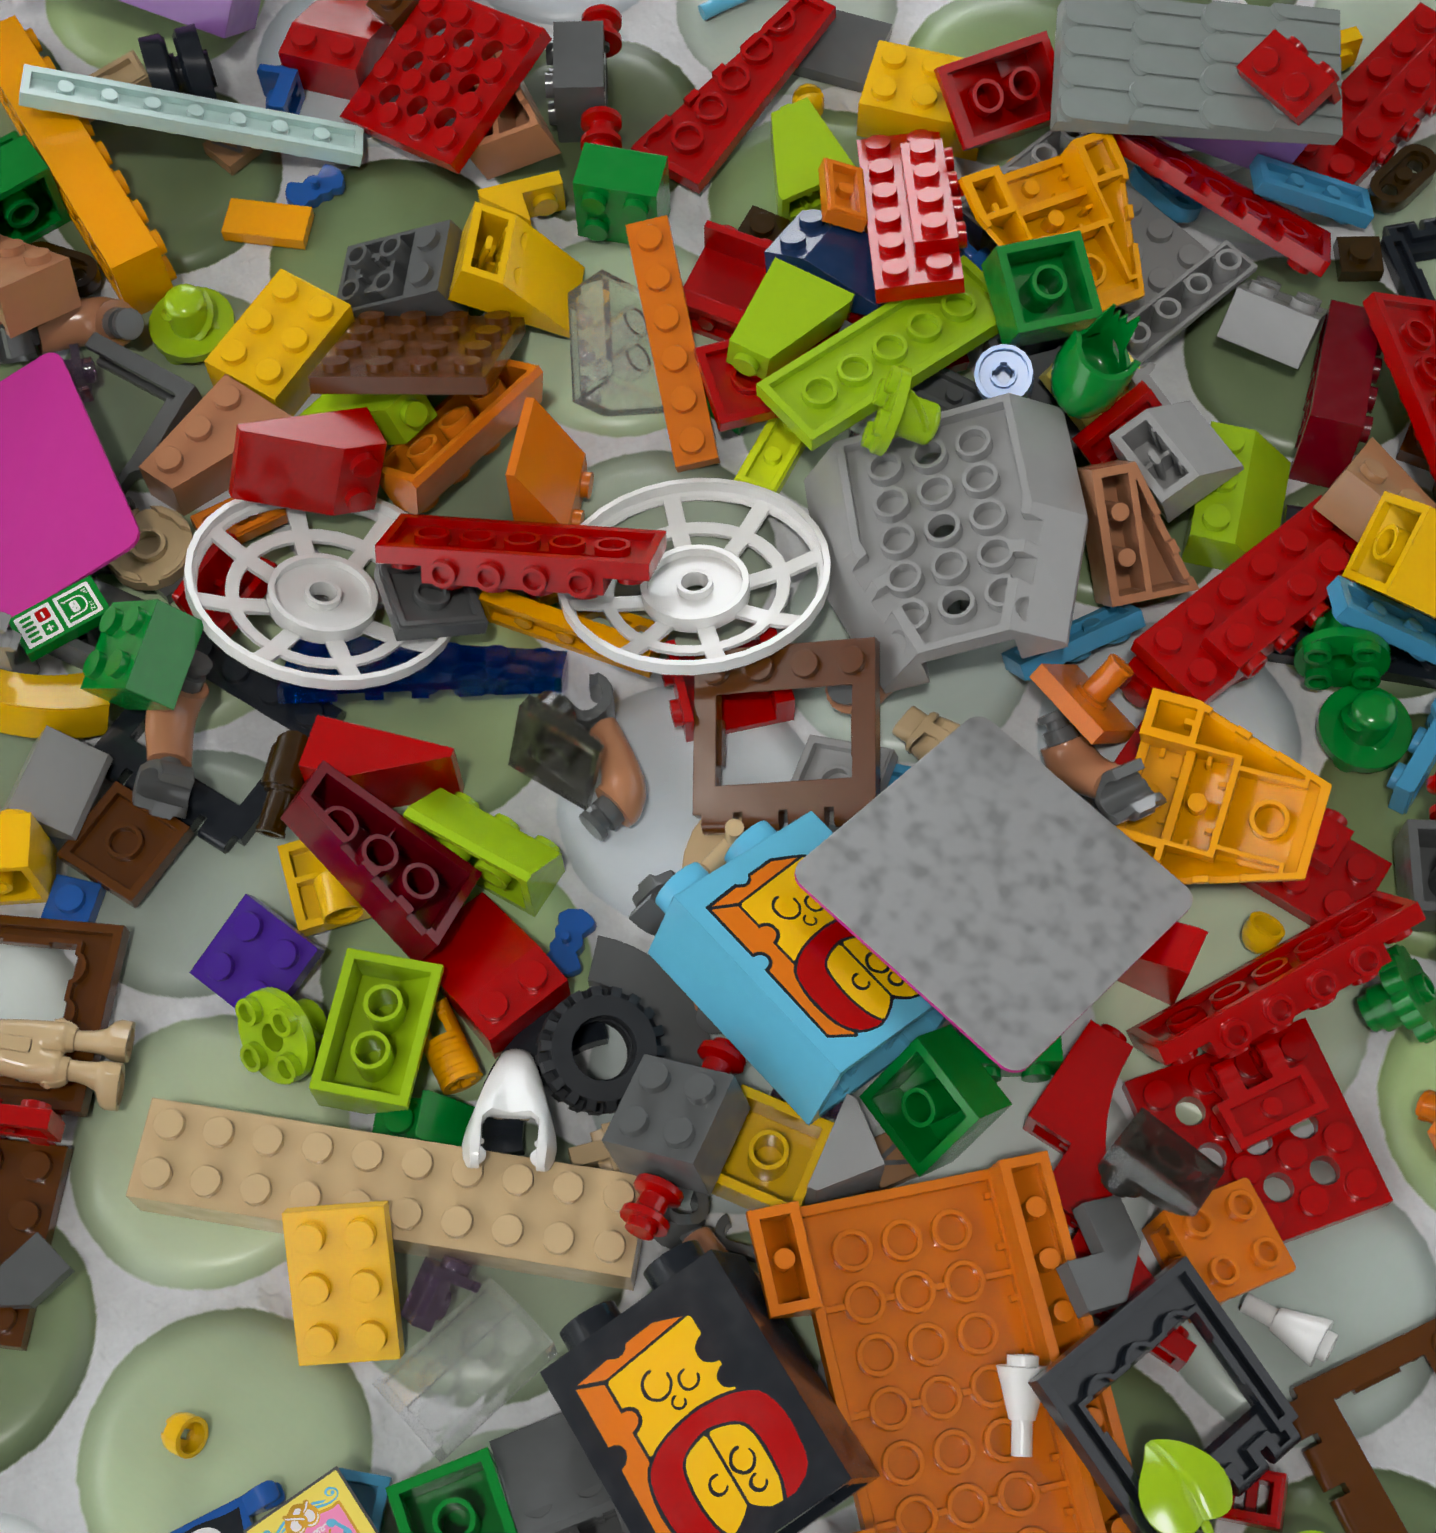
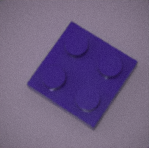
[189,894,325,1008]

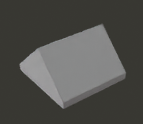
[2,725,113,841]
[804,1094,885,1206]

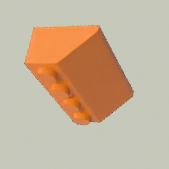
[379,359,543,514]

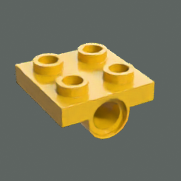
[277,840,372,936]

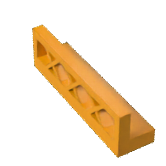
[478,590,670,678]

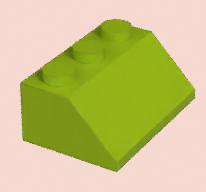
[1181,421,1291,570]
[403,787,565,917]
[309,948,444,1114]

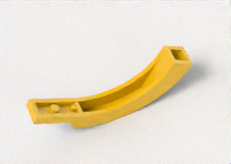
[0,669,110,738]

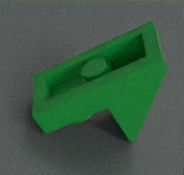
[372,1090,475,1147]

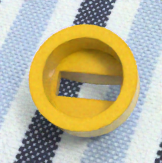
[792,83,824,116]
[1241,911,1285,954]
[161,1412,209,1459]

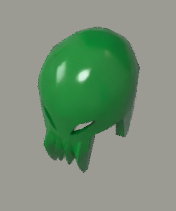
[1051,304,1141,419]

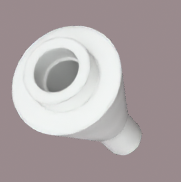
[1240,1293,1339,1367]
[996,1354,1047,1457]

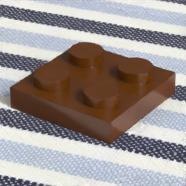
[56,781,194,909]

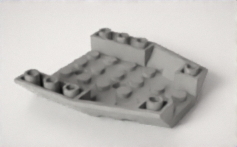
[804,393,1089,694]

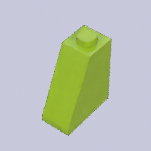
[771,97,855,223]
[726,257,855,379]
[299,394,438,445]

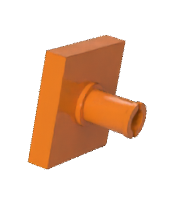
[1029,653,1137,745]

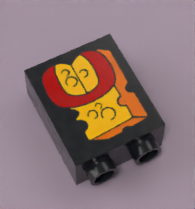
[540,1240,880,1533]

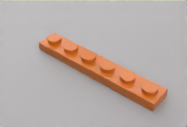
[625,215,720,473]

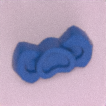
[285,164,346,208]
[546,909,597,978]

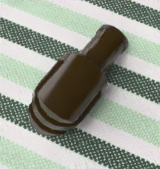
[255,730,308,839]

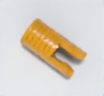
[423,997,483,1095]

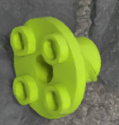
[148,284,236,365]
[861,365,941,456]
[235,987,327,1085]

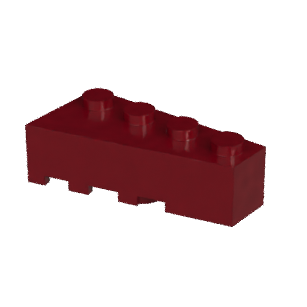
[1288,299,1383,488]
[280,760,482,961]

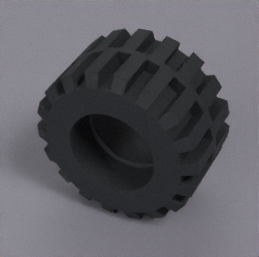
[535,985,666,1116]

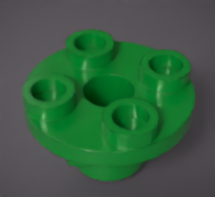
[1294,609,1391,690]
[1316,685,1413,773]

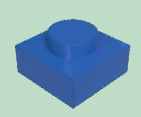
[41,874,106,923]

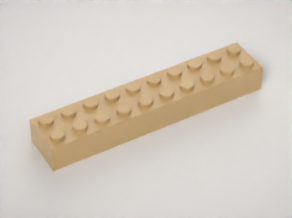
[126,1098,643,1291]

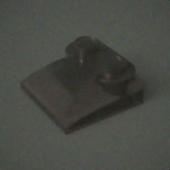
[508,691,605,811]
[1098,1107,1225,1217]

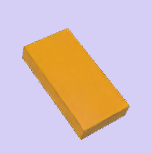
[221,198,314,250]

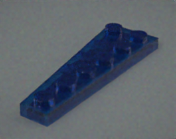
[277,637,568,704]

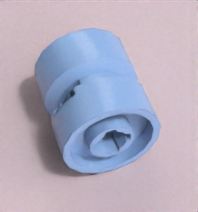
[974,344,1034,400]

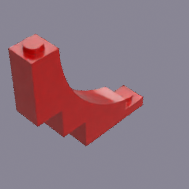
[1023,1020,1197,1372]

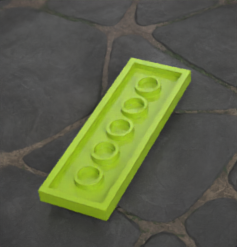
[756,255,999,451]

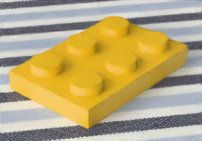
[282,1200,405,1366]

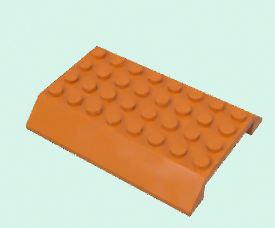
[745,1151,1133,1533]

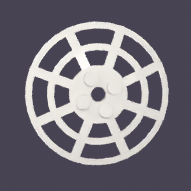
[558,478,831,675]
[183,498,452,690]

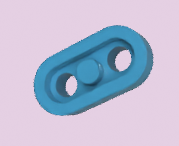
[1129,165,1203,223]

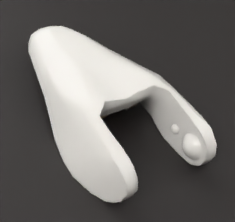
[462,1049,557,1172]

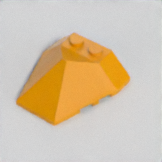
[958,133,1145,312]
[1115,688,1332,885]

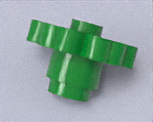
[1357,944,1436,1044]

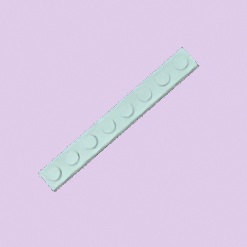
[19,64,364,167]

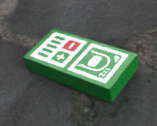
[9,575,110,662]

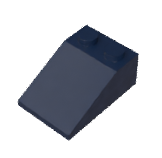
[764,209,887,315]

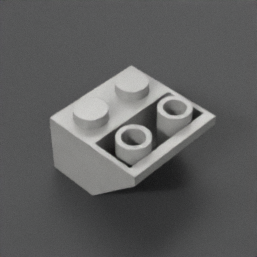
[1217,275,1327,369]
[1109,400,1244,523]

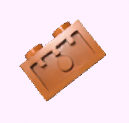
[1142,1178,1296,1323]

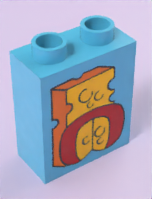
[648,811,946,1126]

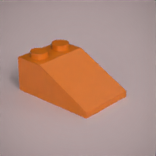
[505,397,594,525]

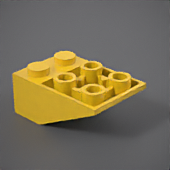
[448,201,585,339]

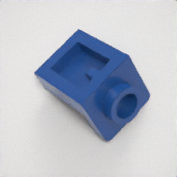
[257,64,305,115]

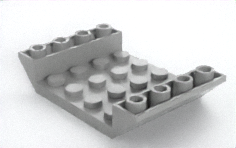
[961,130,1258,364]

